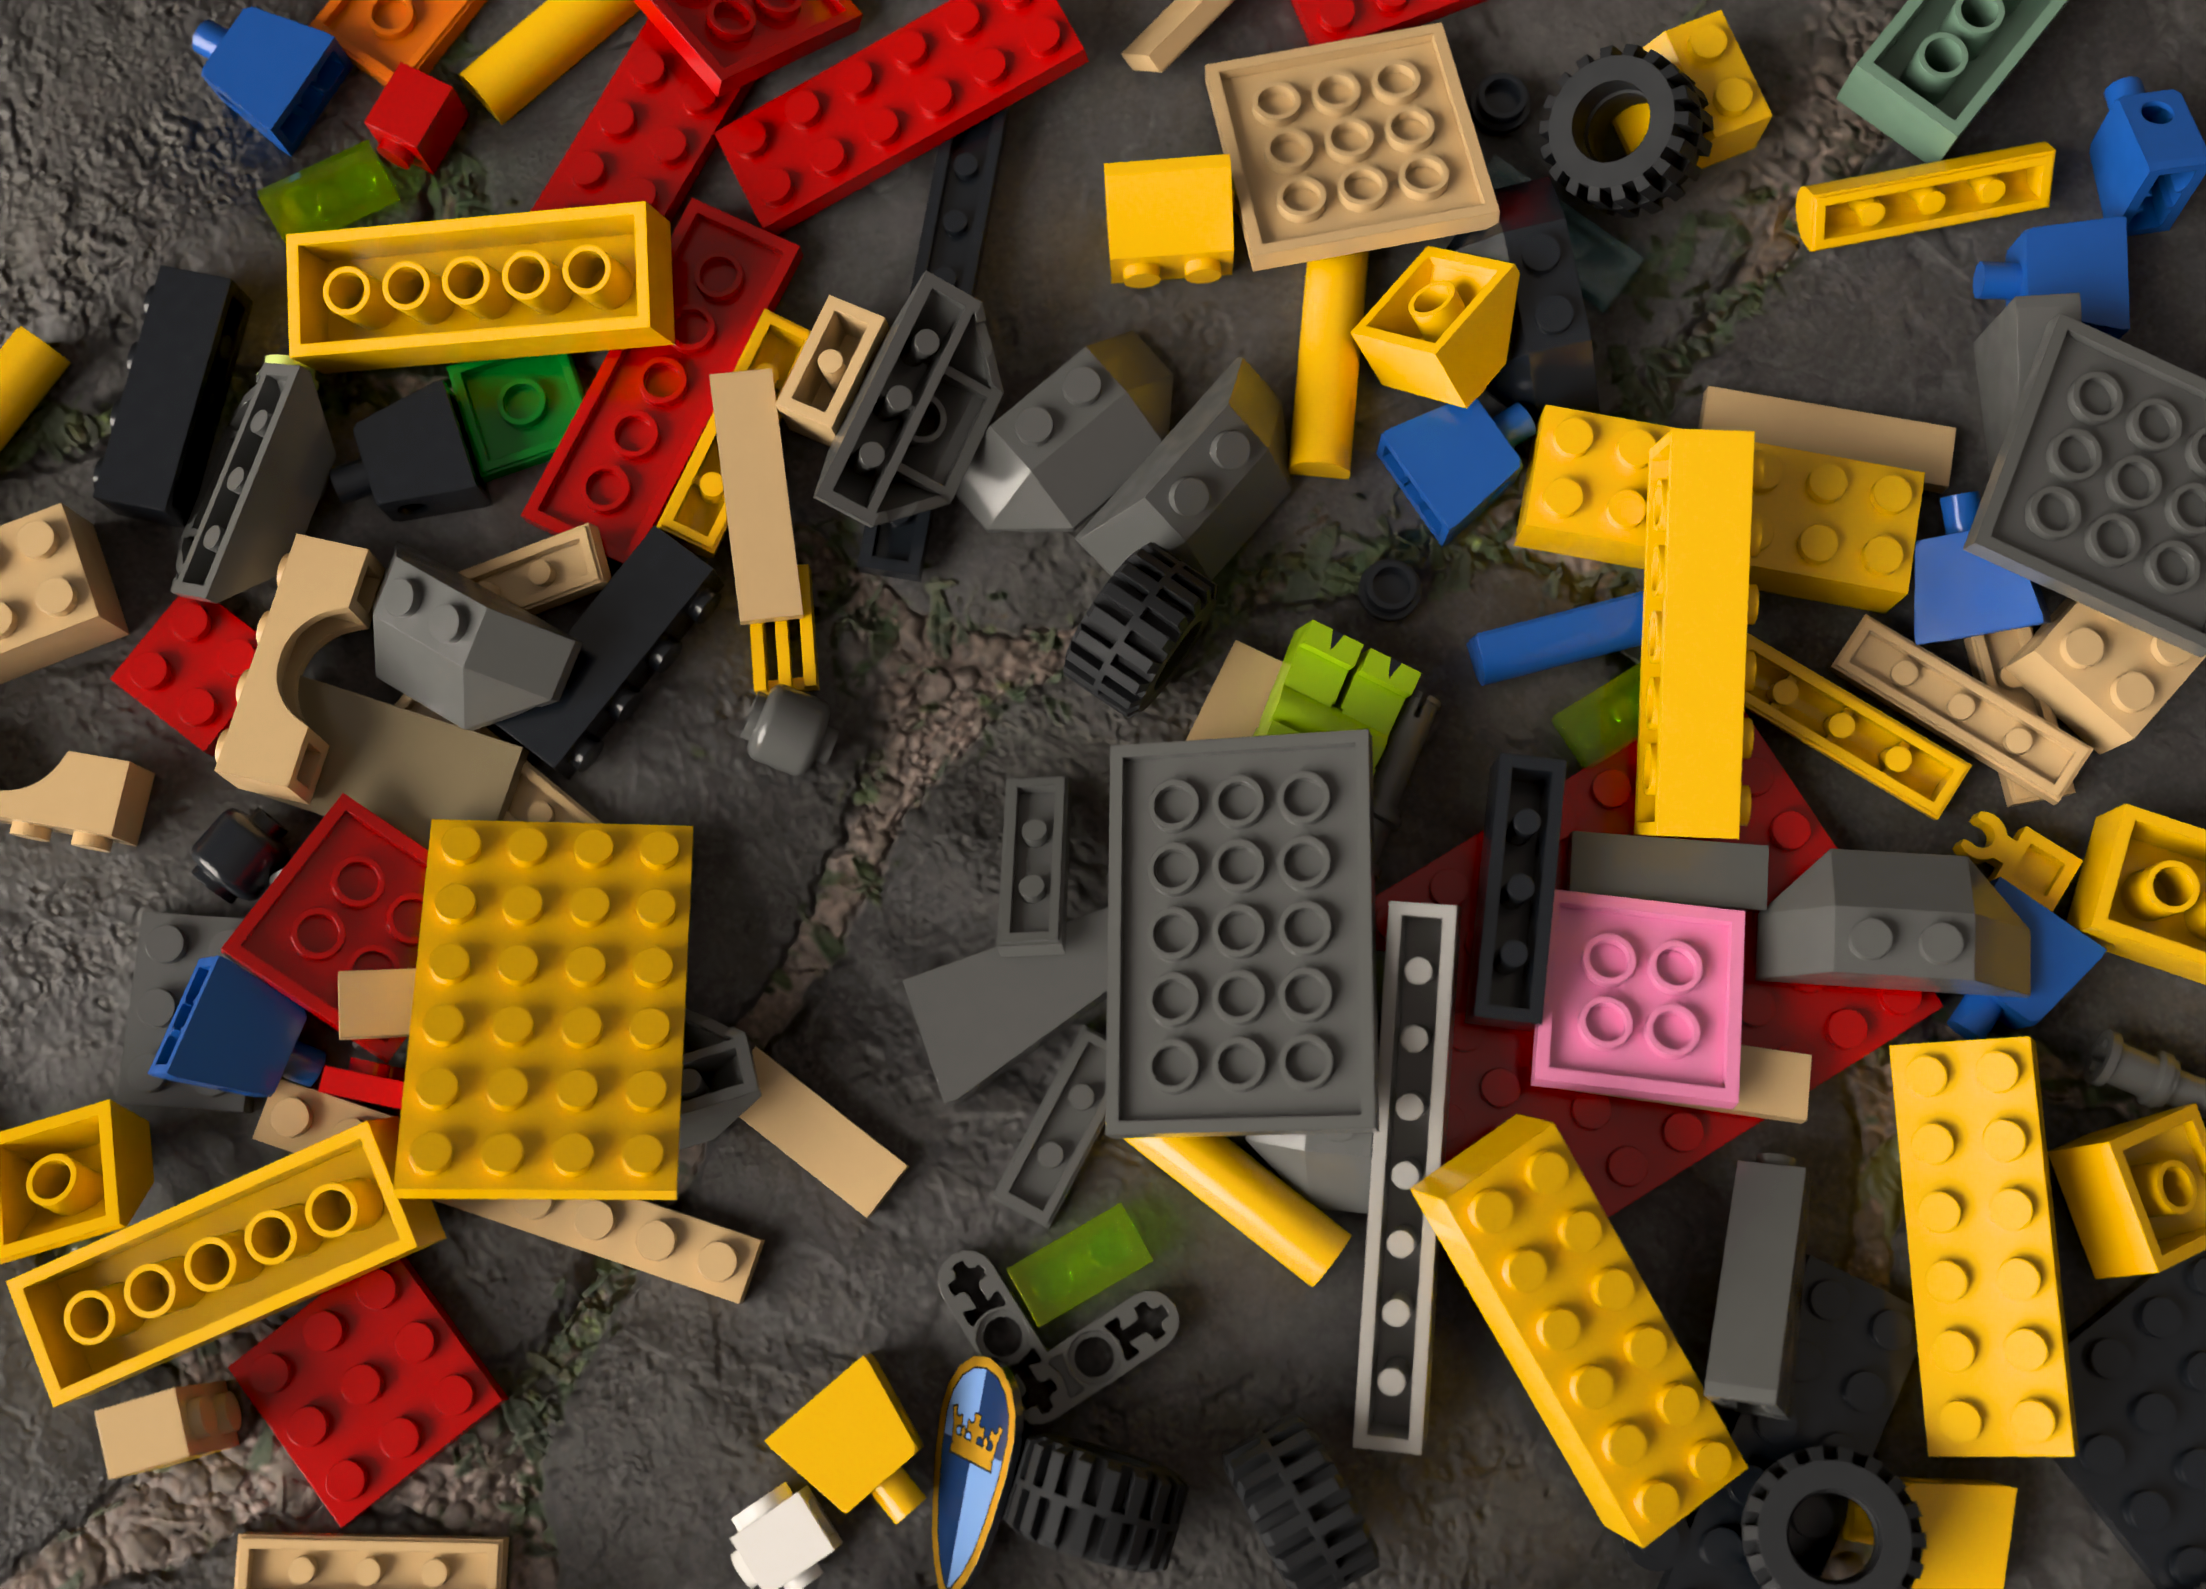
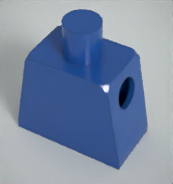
[192,7,354,157]
[2089,76,2206,236]
[1973,217,2130,339]
[1376,398,1536,547]
[1914,491,2051,645]
[1947,877,2107,1040]
[148,955,326,1097]

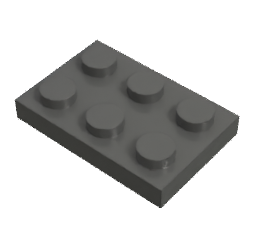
[116,912,268,1113]

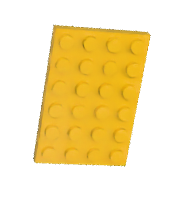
[393,819,694,1200]

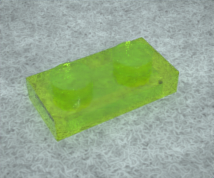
[258,139,400,244]
[1551,662,1641,770]
[1006,1203,1154,1328]

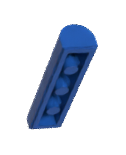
[1466,591,1644,686]

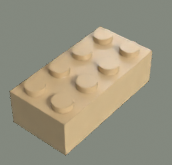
[0,503,130,684]
[2005,597,2206,755]

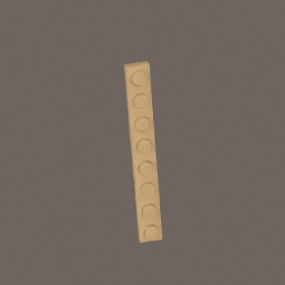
[252,1078,765,1304]

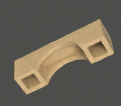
[214,533,385,805]
[0,751,155,853]

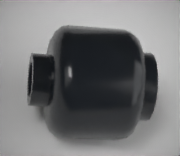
[191,807,291,904]

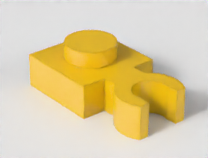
[1952,811,2083,912]

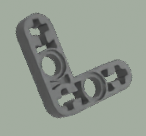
[938,1250,1179,1425]

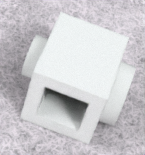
[730,1482,843,1589]

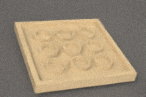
[1205,22,1500,272]

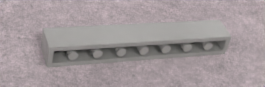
[1353,901,1462,1455]

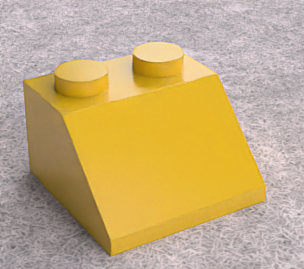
[1612,10,1773,169]
[1104,154,1234,288]
[1350,246,1520,409]
[0,1099,154,1264]
[2047,1103,2206,1279]

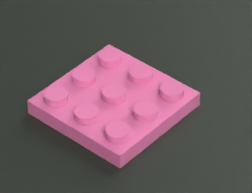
[1531,889,1745,1110]

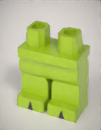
[1253,619,1422,775]

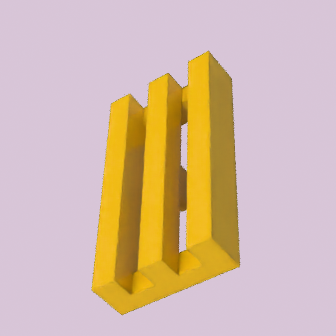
[750,564,819,695]

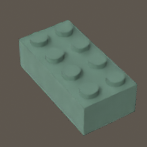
[1836,0,2070,163]

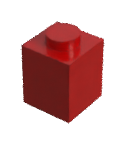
[364,62,470,174]

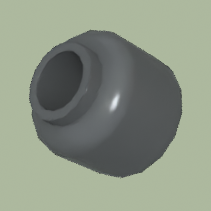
[740,684,839,777]

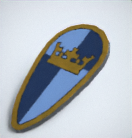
[932,1356,1024,1589]

